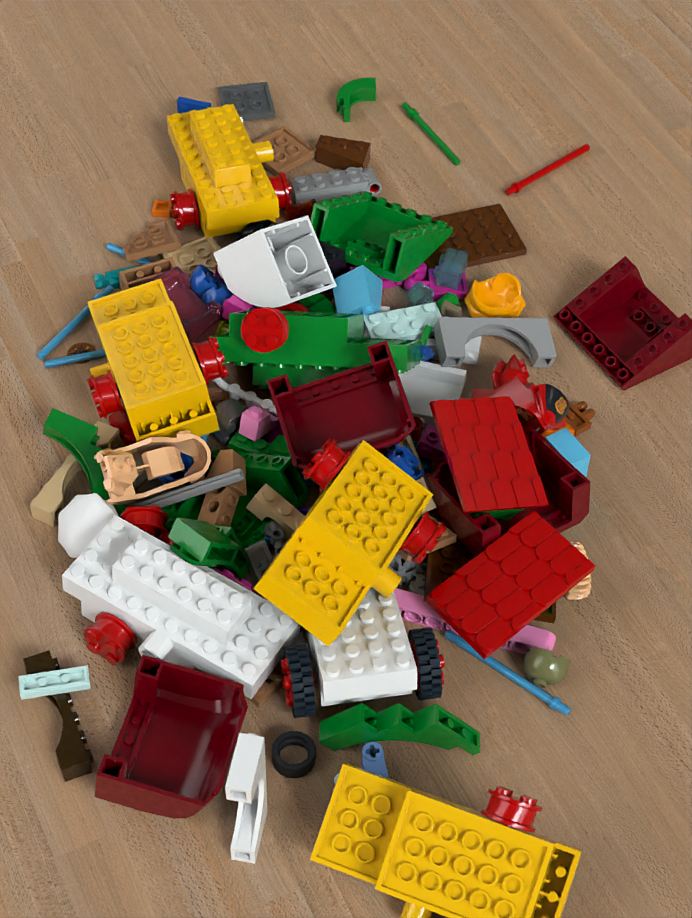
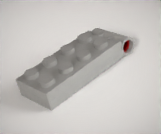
[290,167,382,207]

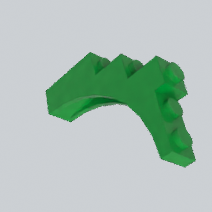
[43,408,110,500]

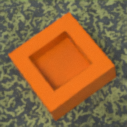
[152,200,173,218]

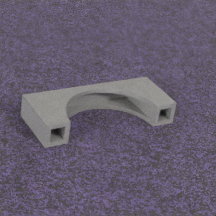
[433,316,557,367]

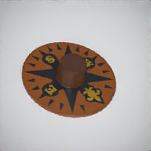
[67,343,96,364]

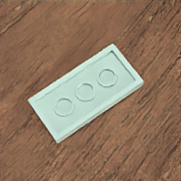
[364,302,442,340]

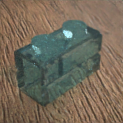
[434,248,468,290]

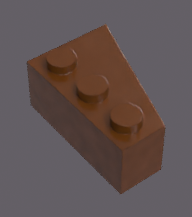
[316,135,371,170]

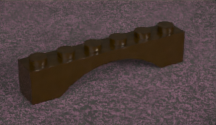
[23,650,94,782]

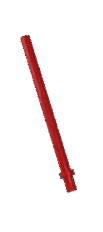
[505,144,590,196]

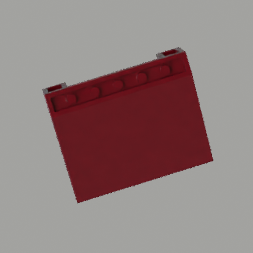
[553,256,692,391]

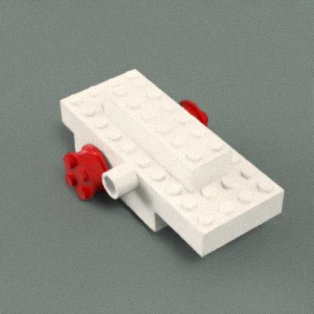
[62,515,301,699]

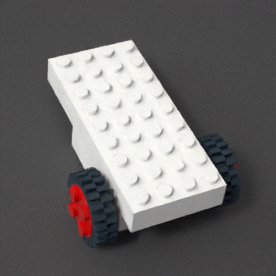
[281,587,444,718]

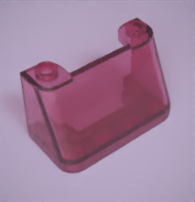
[140,266,222,345]

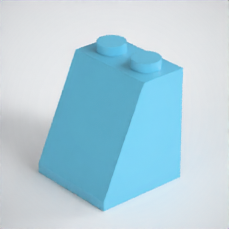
[333,265,383,316]

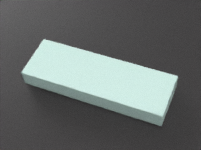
[18,665,91,700]

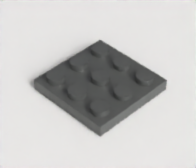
[218,82,275,121]

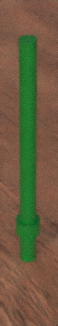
[401,102,461,165]

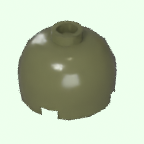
[523,647,570,688]

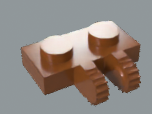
[566,401,595,436]

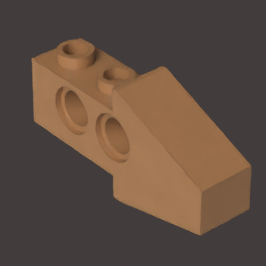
[198,449,247,527]

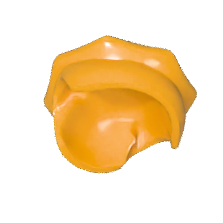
[464,272,526,318]

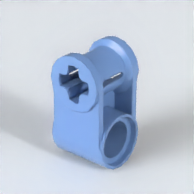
[362,742,388,778]

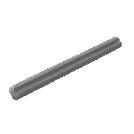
[133,468,245,508]

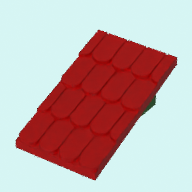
[429,396,549,522]
[426,511,595,660]

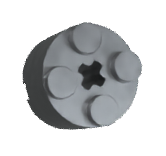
[213,399,246,447]

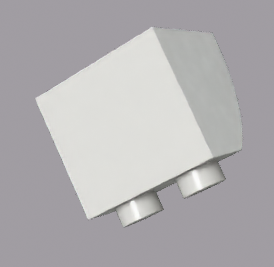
[213,216,337,308]

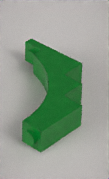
[319,703,480,755]

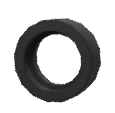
[271,731,316,778]

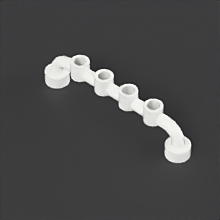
[212,377,280,422]

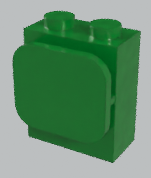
[168,517,240,567]

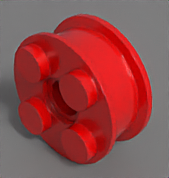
[120,505,168,540]

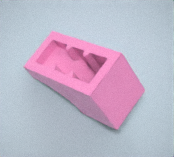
[239,405,279,442]

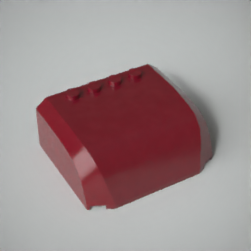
[267,340,416,469]
[428,429,590,557]
[95,655,248,818]

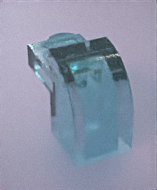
[407,282,439,309]

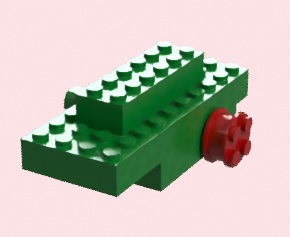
[209,302,421,389]

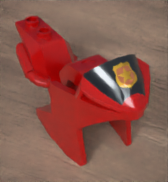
[472,354,570,434]

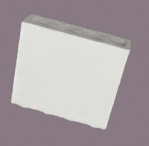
[399,361,467,429]

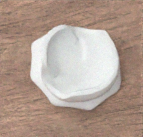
[58,493,119,558]

